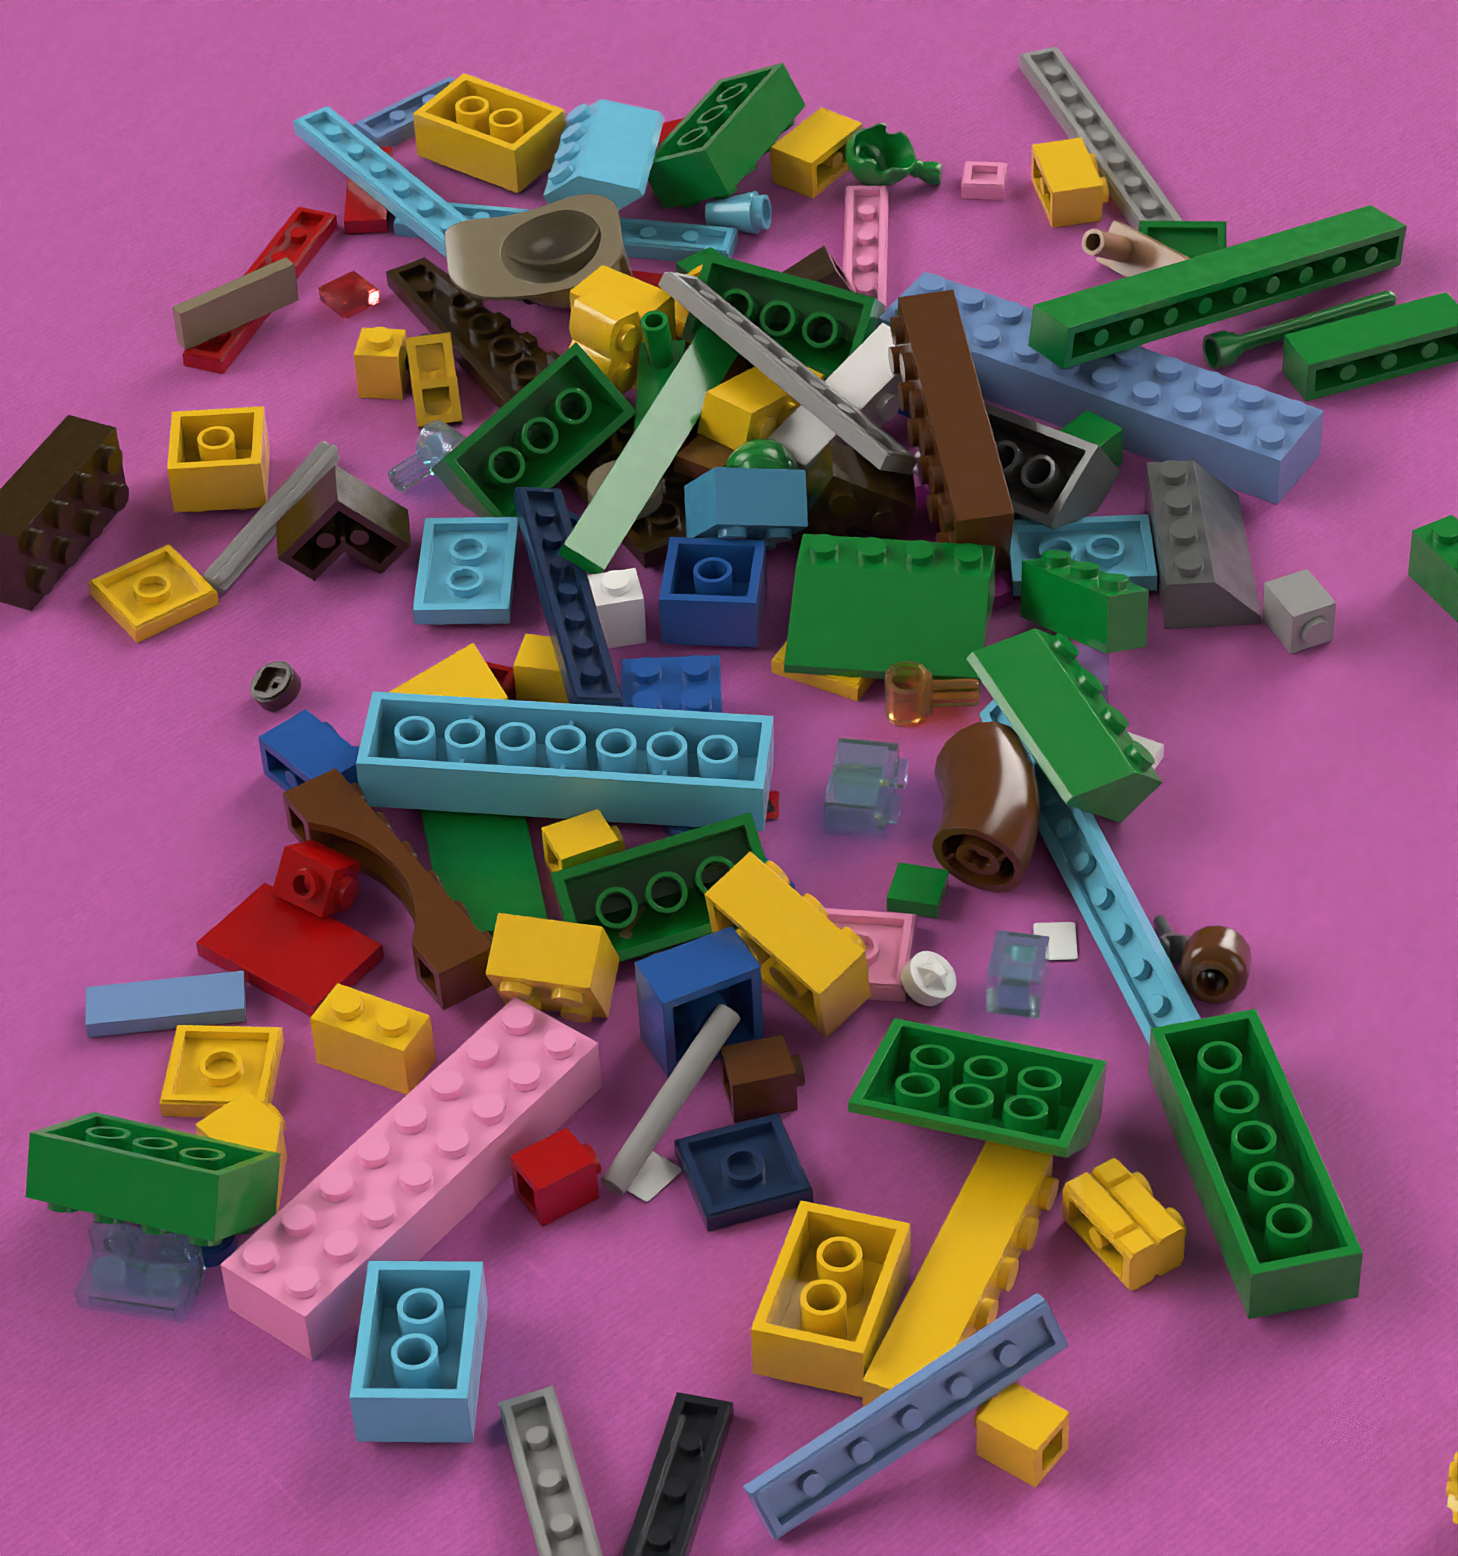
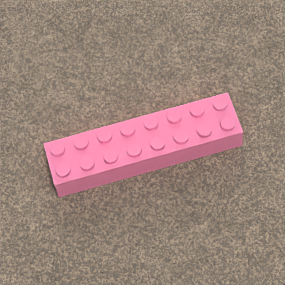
[220,997,602,1361]

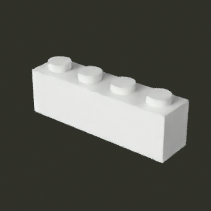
[768,323,901,473]

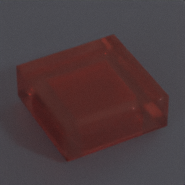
[318,270,380,319]

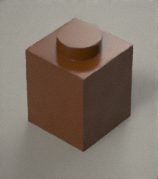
[720,1034,805,1123]

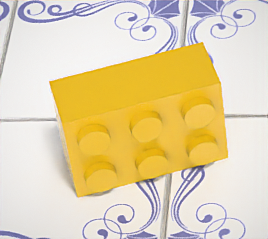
[413,73,566,193]
[705,852,871,1038]
[751,1201,911,1398]

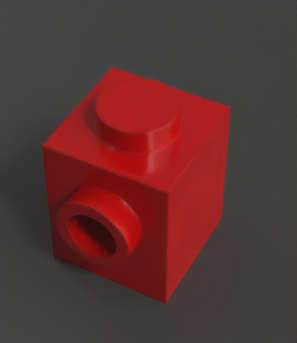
[271,839,362,917]

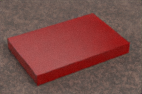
[196,883,384,1017]

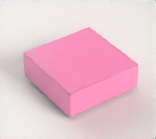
[961,161,1007,200]

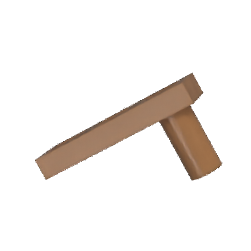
[1082,220,1190,277]

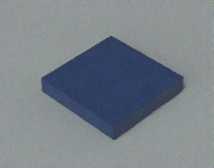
[674,1113,813,1232]

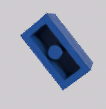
[258,709,360,791]

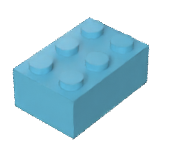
[349,1261,488,1443]

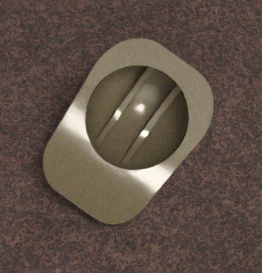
[445,194,632,309]

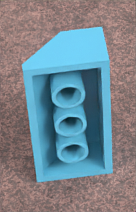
[543,99,664,210]

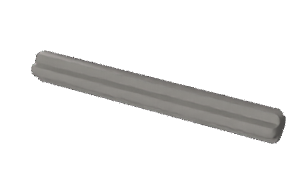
[204,441,340,593]

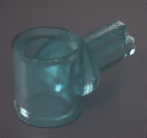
[388,420,467,492]

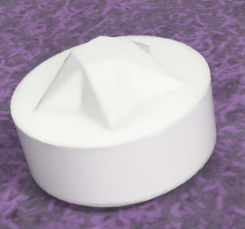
[901,951,956,1007]

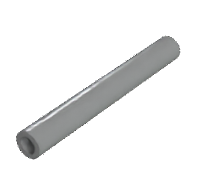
[600,1004,740,1196]

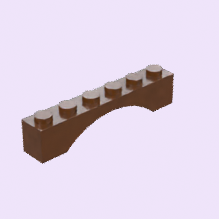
[282,768,493,1010]

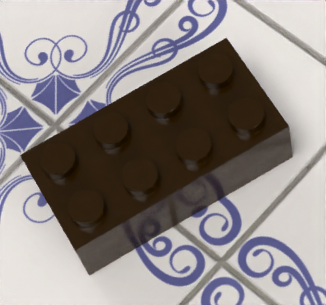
[0,415,129,611]

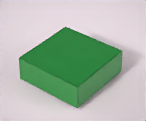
[886,862,949,918]

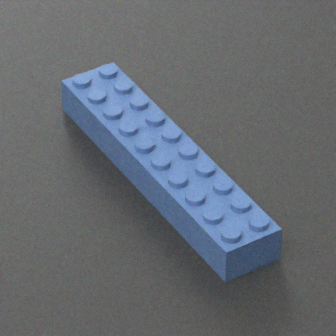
[878,272,1324,505]

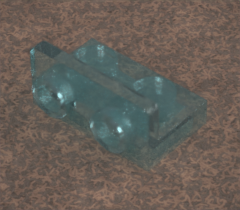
[74,1221,206,1323]

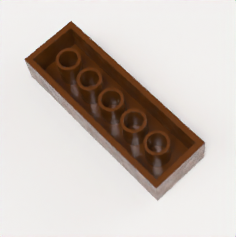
[888,290,1014,572]

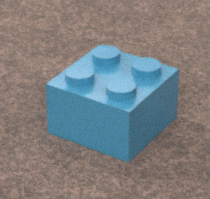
[684,467,808,551]

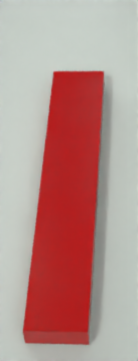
[182,206,338,374]

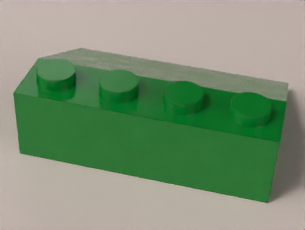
[784,534,995,685]
[848,1018,1107,1158]

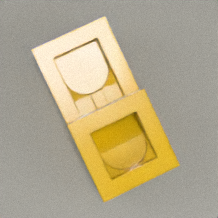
[405,332,463,427]

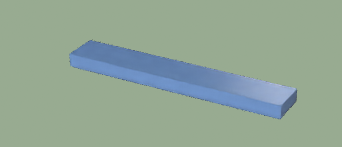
[743,1293,1069,1540]

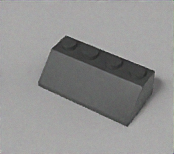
[912,402,1120,530]
[1145,460,1262,629]

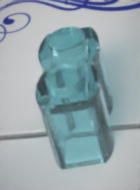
[824,737,908,839]

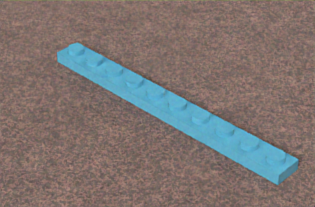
[979,699,1201,1046]

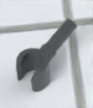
[1153,915,1190,964]

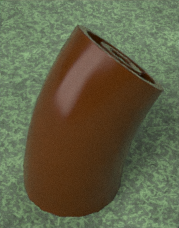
[932,721,1041,892]

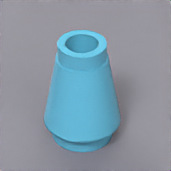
[705,191,772,234]

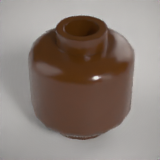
[1179,925,1252,1004]

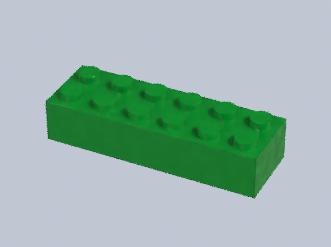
[1149,1008,1363,1319]

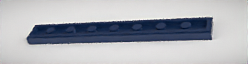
[513,487,624,707]

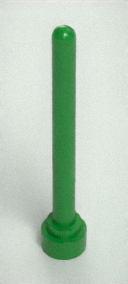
[1202,290,1397,370]

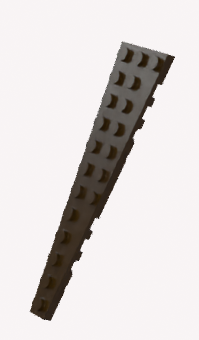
[386,257,695,568]

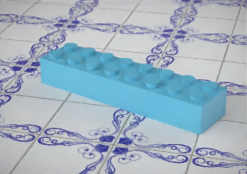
[356,692,774,831]

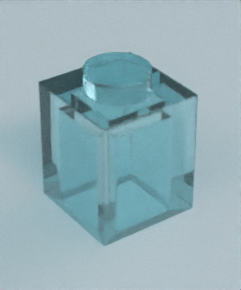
[986,930,1050,1019]

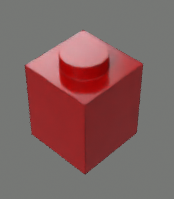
[510,1128,601,1227]

